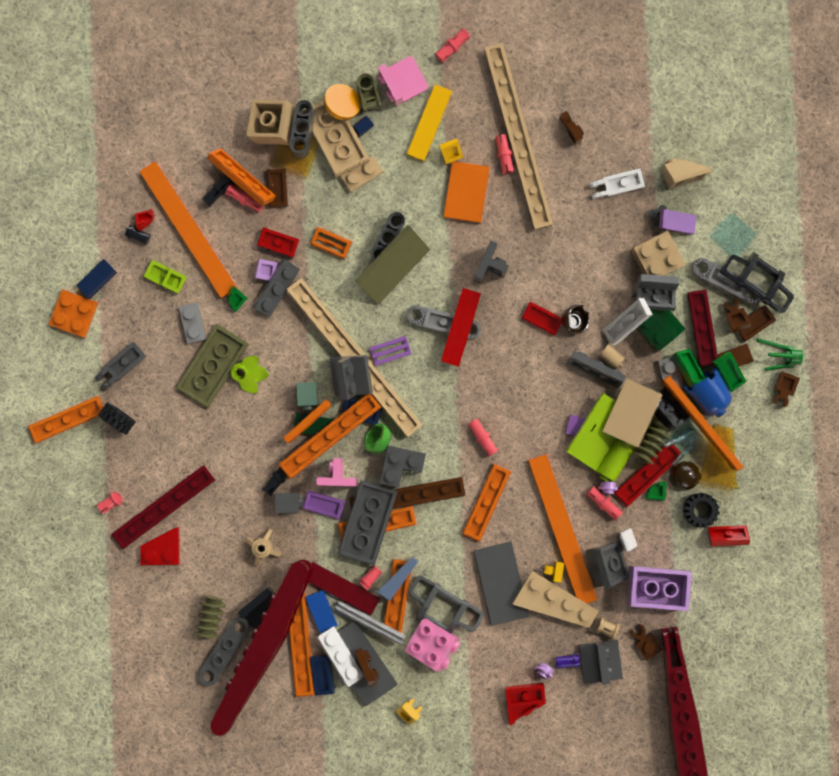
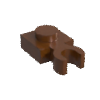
[559,111,584,145]
[724,298,751,333]
[772,371,800,407]
[630,624,662,661]

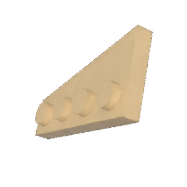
[512,571,599,628]

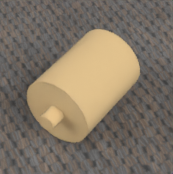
[598,344,624,369]

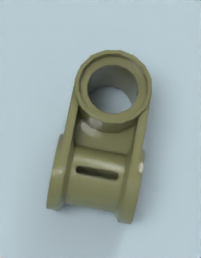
[357,73,382,113]

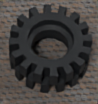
[98,402,136,435]
[683,493,720,528]

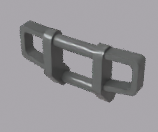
[408,575,484,634]

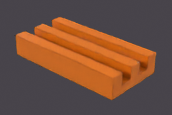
[310,227,353,260]

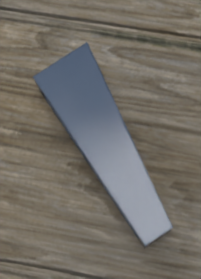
[377,556,418,601]

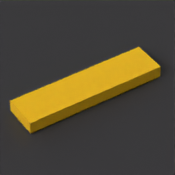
[407,84,452,162]

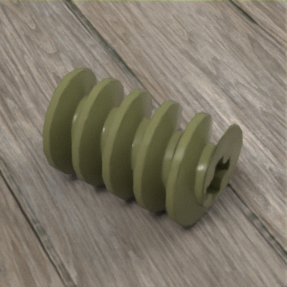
[632,421,671,465]
[194,595,226,638]

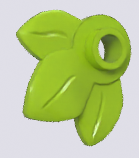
[230,356,269,393]

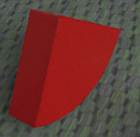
[134,209,155,231]

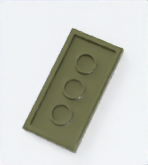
[355,225,430,305]
[176,323,249,408]

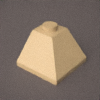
[661,158,712,190]

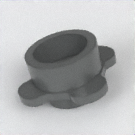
[649,205,667,227]

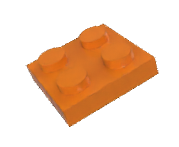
[48,289,99,338]

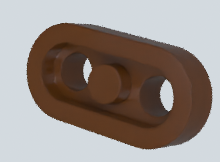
[355,648,380,687]

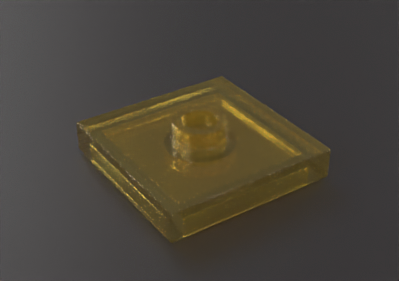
[272,137,319,177]

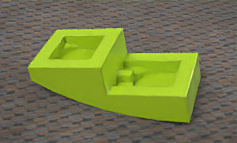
[143,260,187,294]

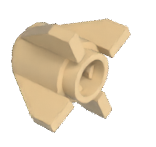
[245,529,282,566]

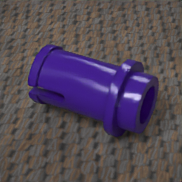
[556,653,580,669]

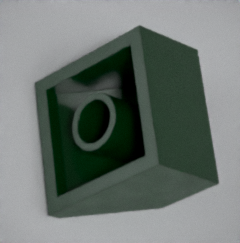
[636,309,685,353]

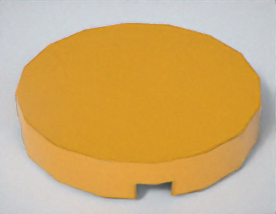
[323,84,361,120]

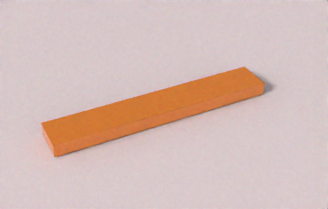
[661,376,744,471]
[279,394,381,479]
[289,592,315,697]

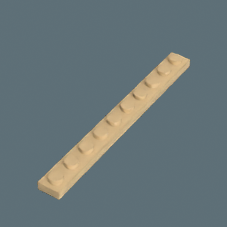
[484,43,553,230]
[286,278,423,438]

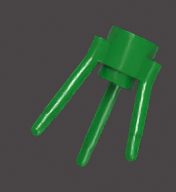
[756,338,803,371]

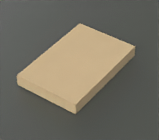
[603,379,663,448]

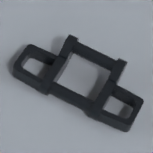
[720,252,794,314]

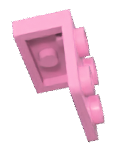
[377,56,428,106]
[405,619,461,672]

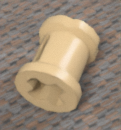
[595,617,620,640]

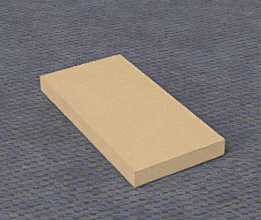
[301,101,370,178]

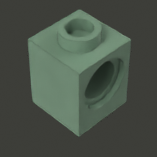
[297,382,318,410]

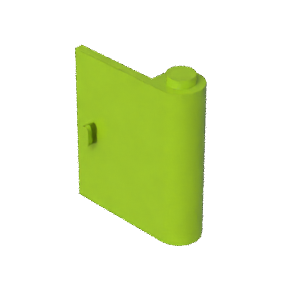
[566,393,651,482]

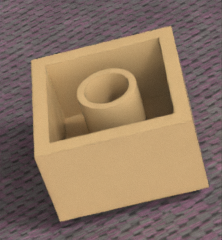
[247,100,295,145]
[631,231,686,276]

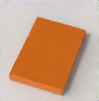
[443,161,490,224]

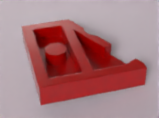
[505,682,546,725]

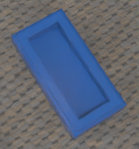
[305,590,338,633]

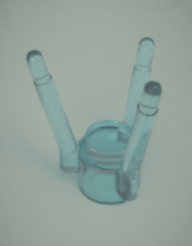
[664,428,699,465]

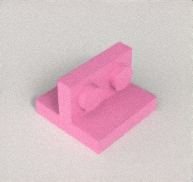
[317,458,358,486]

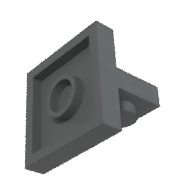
[473,241,509,283]
[632,274,680,311]
[330,355,373,400]
[586,541,628,588]
[579,640,623,685]

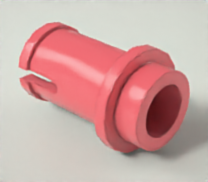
[97,492,123,514]
[359,565,383,590]

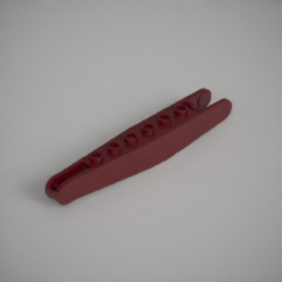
[210,559,313,736]
[661,626,708,776]

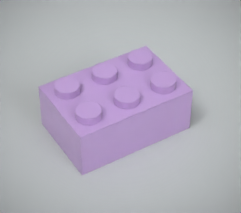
[626,565,692,611]

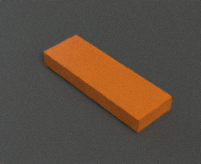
[284,399,332,443]

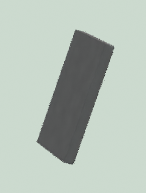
[338,480,398,566]
[474,541,530,626]
[337,620,398,706]

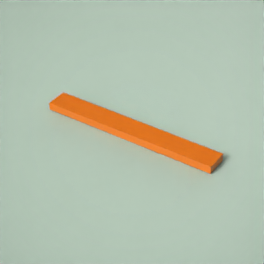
[140,161,238,298]
[528,454,598,604]

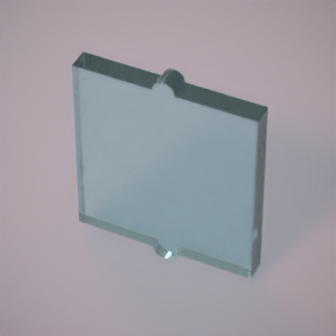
[711,213,757,256]

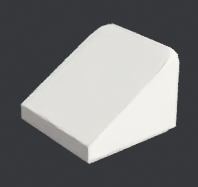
[618,528,637,552]

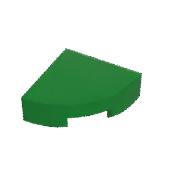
[228,285,248,312]
[646,481,667,501]

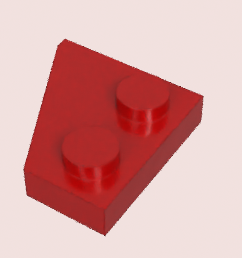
[140,527,180,565]

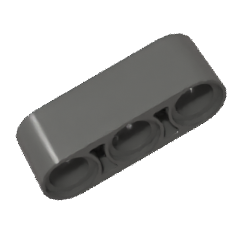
[290,100,315,159]
[370,212,405,261]

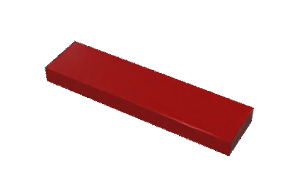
[441,288,481,367]
[614,441,683,507]

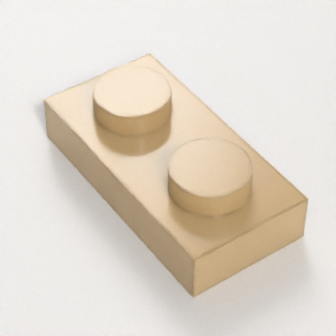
[341,156,383,193]

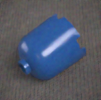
[683,368,732,417]

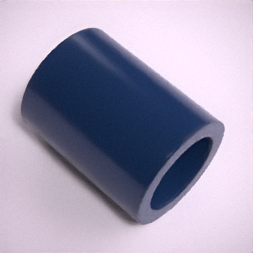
[353,116,374,136]

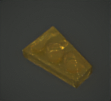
[700,424,738,489]

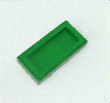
[672,349,705,388]
[713,351,747,392]

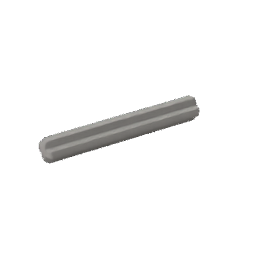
[335,601,405,645]

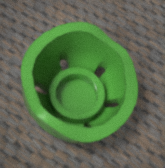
[364,423,391,454]

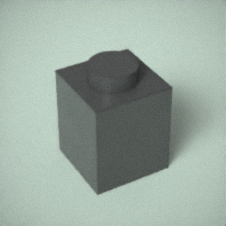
[275,493,303,513]

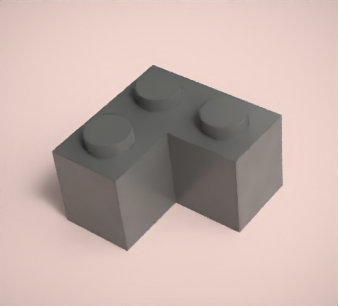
[380,445,426,487]

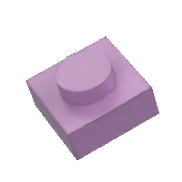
[254,259,277,280]

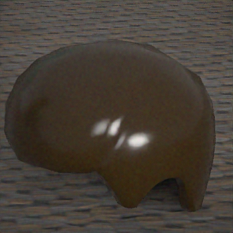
[562,305,589,334]
[669,461,701,491]

